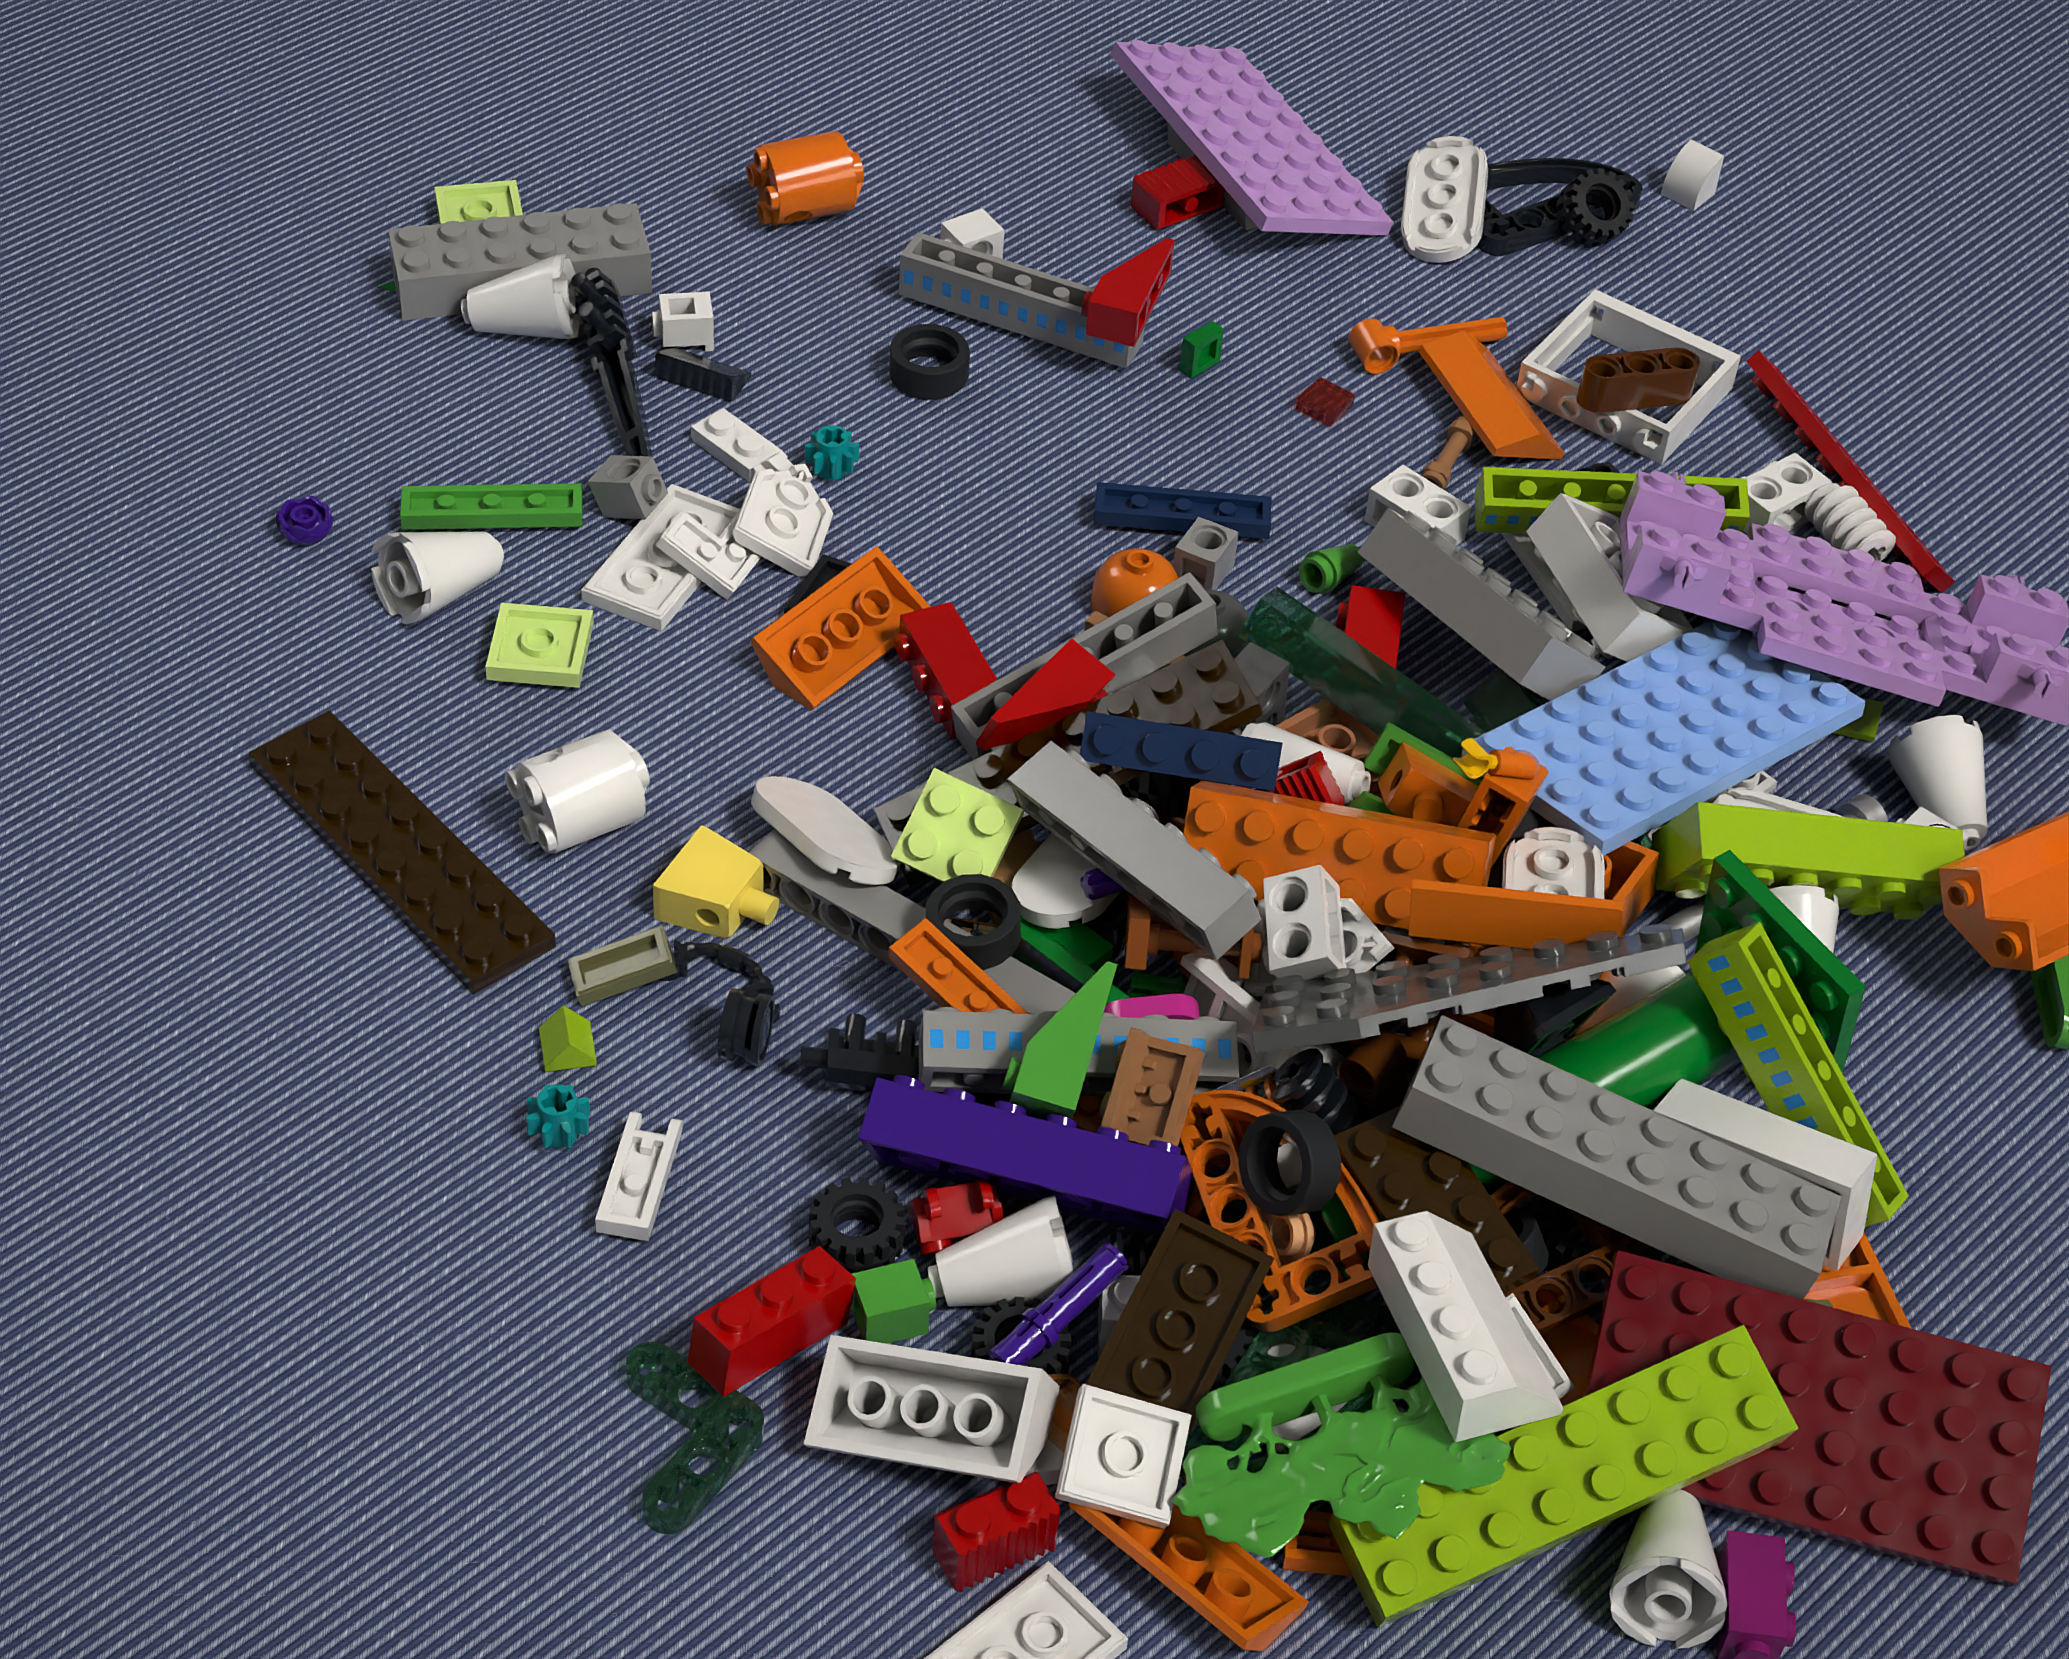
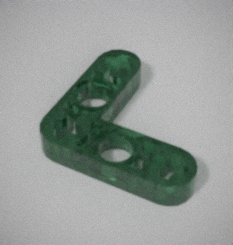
[626,1342,764,1534]

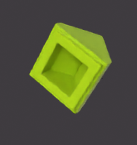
[1832,697,1884,742]
[539,1005,597,1072]

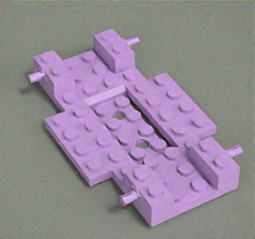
[1620,471,2069,726]

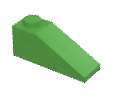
[1003,961,1117,1119]

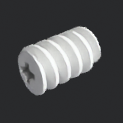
[1804,483,1896,562]

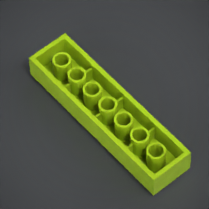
[1327,1325,1798,1628]

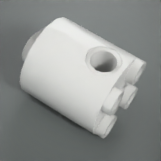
[505,729,650,854]

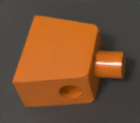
[1378,742,1479,827]

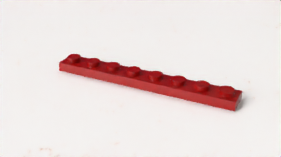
[1746,350,1955,593]

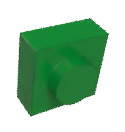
[1179,321,1224,379]

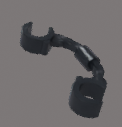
[658,940,780,1024]

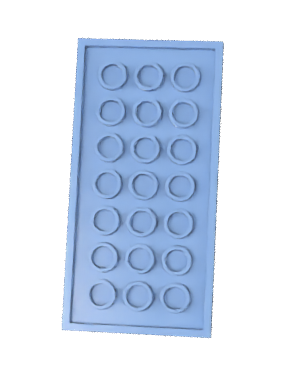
[1462,620,1866,856]

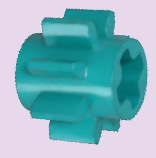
[805,425,860,480]
[526,1084,590,1149]

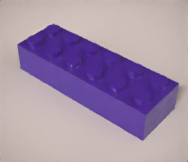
[858,1075,1196,1234]

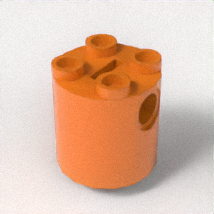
[746,131,864,226]

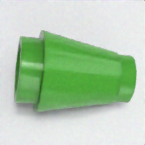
[1299,544,1363,594]

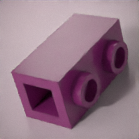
[1716,1530,1796,1659]

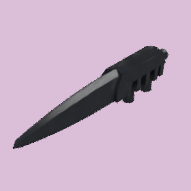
[571,268,652,457]
[799,1013,1011,1101]

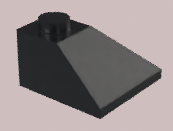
[1493,979,1617,1058]

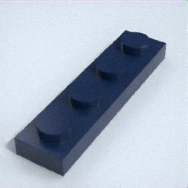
[1094,482,1272,539]
[1079,711,1283,792]

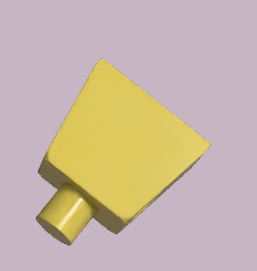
[653,825,779,938]

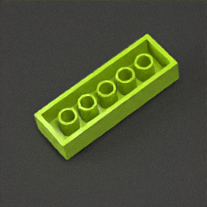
[1652,802,1965,920]

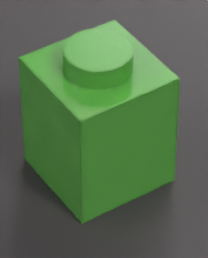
[851,1259,937,1344]

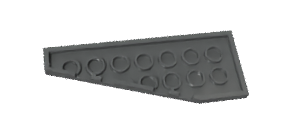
[1251,924,1687,1053]

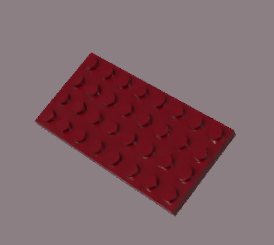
[1584,1250,2052,1587]

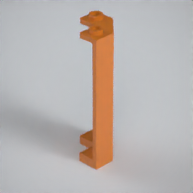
[1938,811,2069,971]

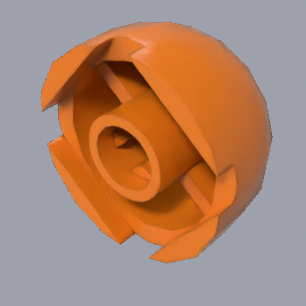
[1091,548,1179,617]

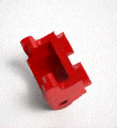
[907,1179,1004,1257]

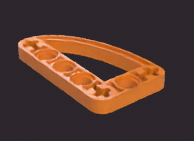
[1180,1090,1379,1332]

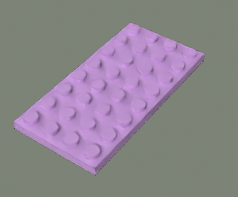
[1110,40,1394,236]

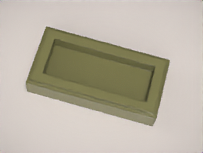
[567,925,678,1007]

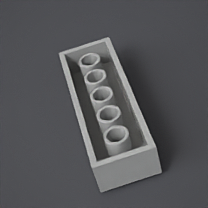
[388,203,652,321]
[1357,508,1605,701]

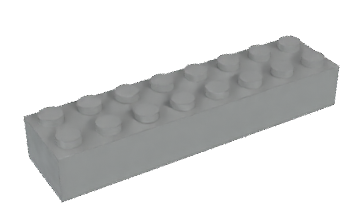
[1392,1015,1841,1299]

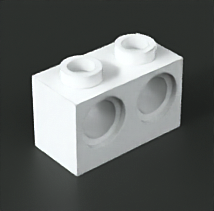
[1741,453,1832,533]
[1364,465,1471,545]
[1259,865,1346,981]

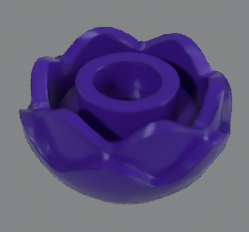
[276,496,334,546]

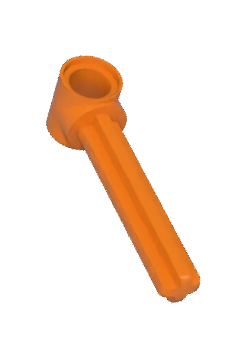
[1348,317,1508,374]

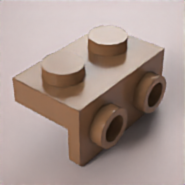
[1100,1028,1205,1147]

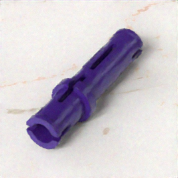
[988,1243,1129,1366]

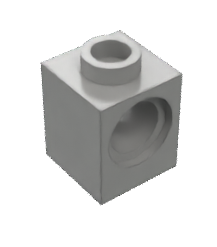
[587,455,668,519]
[1173,517,1239,590]

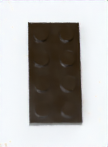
[1334,1105,1540,1294]
[1086,1209,1274,1436]

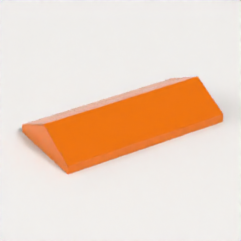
[1418,330,1565,459]
[750,546,931,711]
[1409,879,1624,950]
[1068,1494,1309,1651]

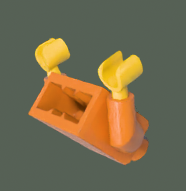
[1452,738,1549,868]

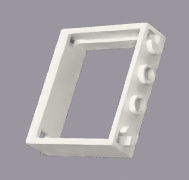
[1516,289,1741,464]

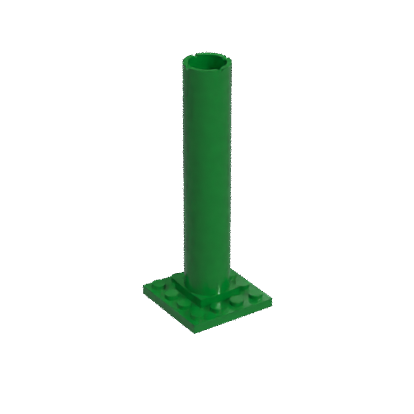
[1291,850,1866,1282]

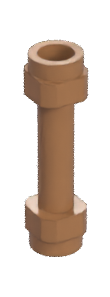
[1422,416,1477,490]

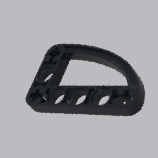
[1477,158,1643,256]

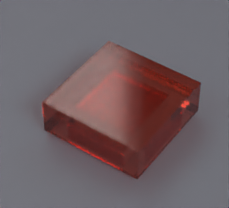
[1295,377,1355,427]

